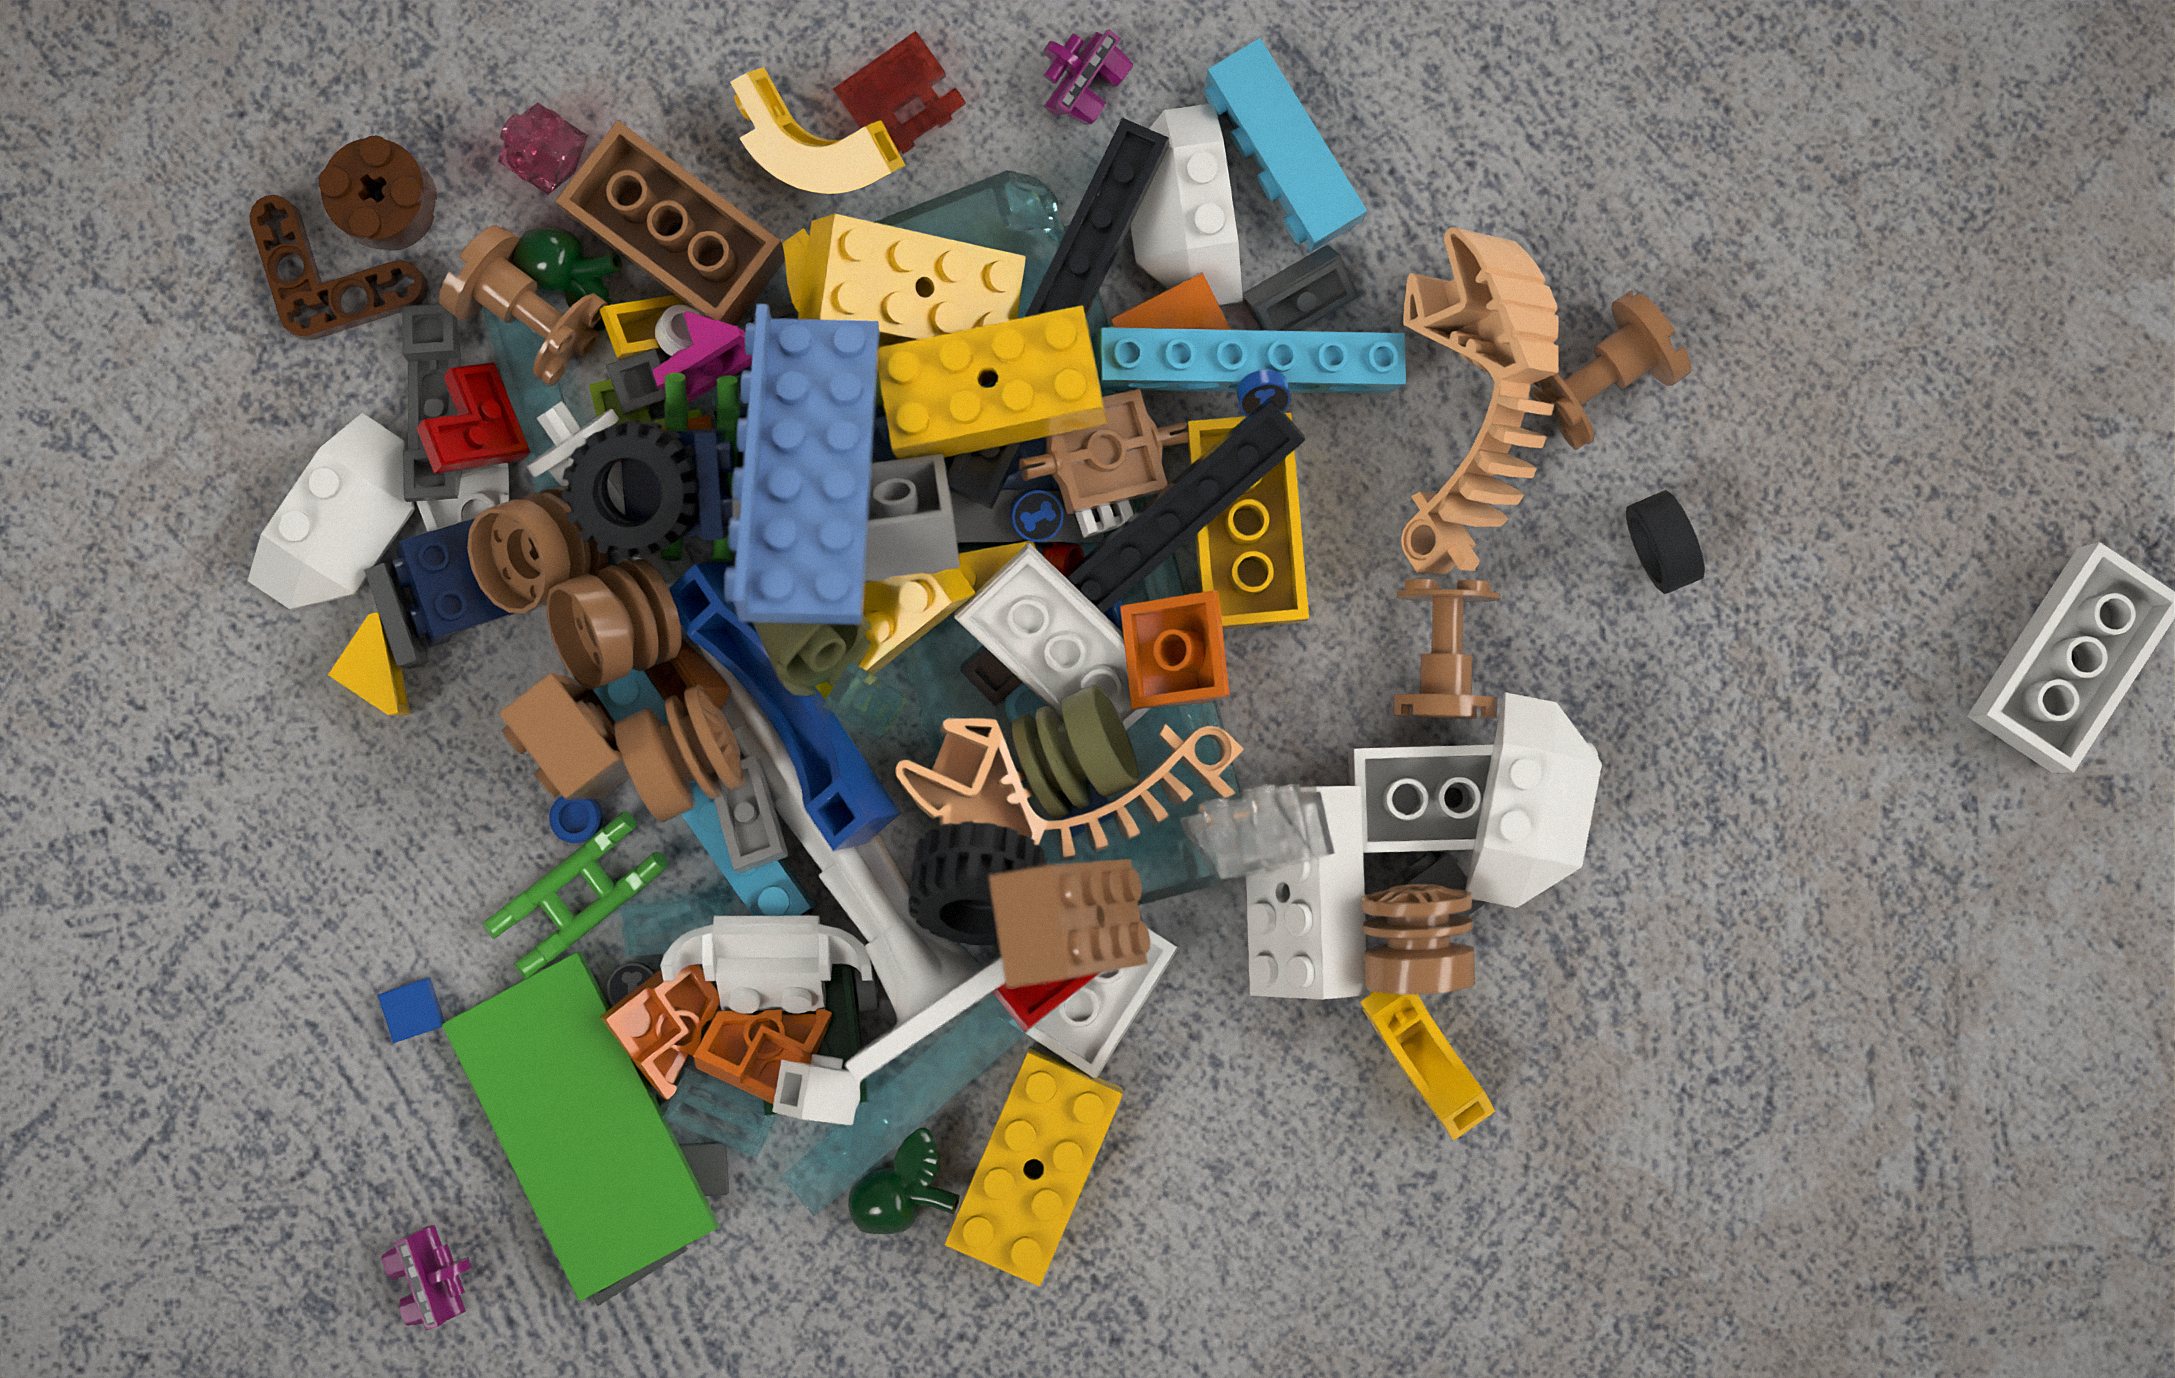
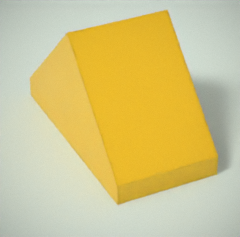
[599,295,688,360]
[328,612,411,717]

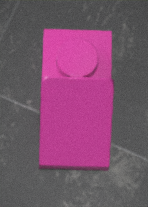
[652,311,753,403]

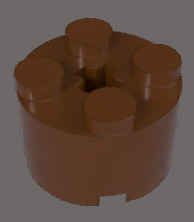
[318,135,437,251]

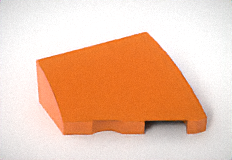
[1111,272,1231,330]
[600,964,720,1100]
[693,1009,832,1104]

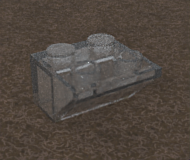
[1180,784,1335,880]

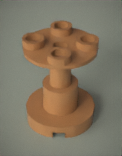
[439,225,608,386]
[1529,290,1691,450]
[1393,579,1500,719]

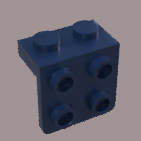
[621,428,735,540]
[391,518,517,648]

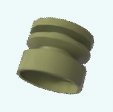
[1012,684,1140,819]

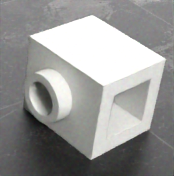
[772,1054,861,1125]

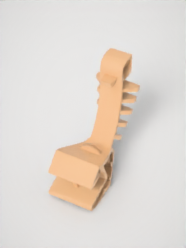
[1401,227,1559,575]
[894,718,1244,861]

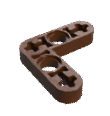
[249,195,428,340]

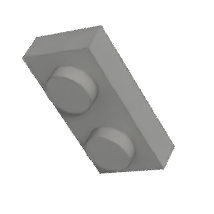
[714,755,789,874]

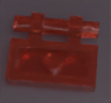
[833,31,966,155]

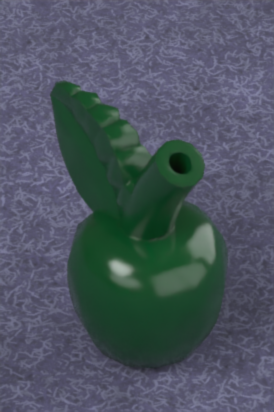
[513,227,622,332]
[848,1127,960,1234]

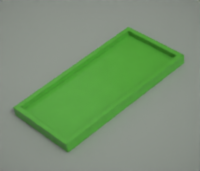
[442,952,720,1302]

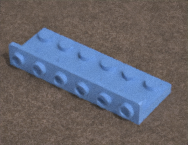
[725,304,880,624]

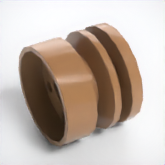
[467,486,609,614]
[546,556,681,690]
[614,684,745,823]
[1361,884,1475,994]

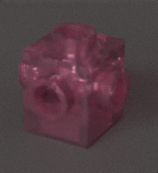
[497,102,588,195]

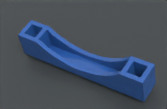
[669,562,901,851]

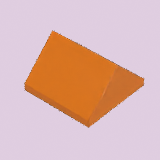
[1120,590,1230,709]

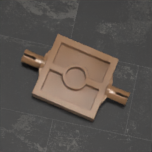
[1019,389,1189,515]

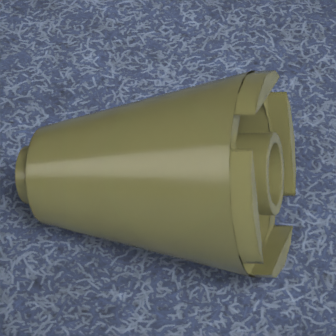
[752,614,872,696]

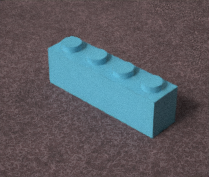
[1203,38,1367,252]

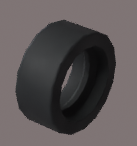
[1626,490,1705,594]

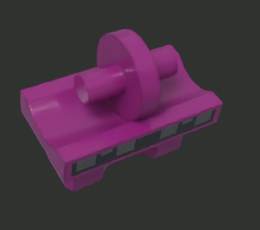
[1043,29,1133,125]
[381,1224,472,1331]

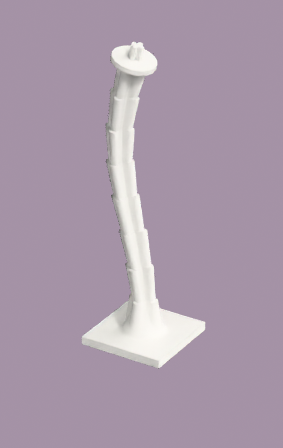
[526,401,1005,1082]

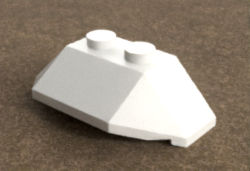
[1130,104,1243,307]
[247,413,415,610]
[1466,692,1602,908]

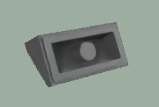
[1242,245,1359,331]

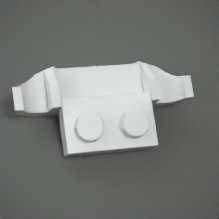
[661,916,873,1014]

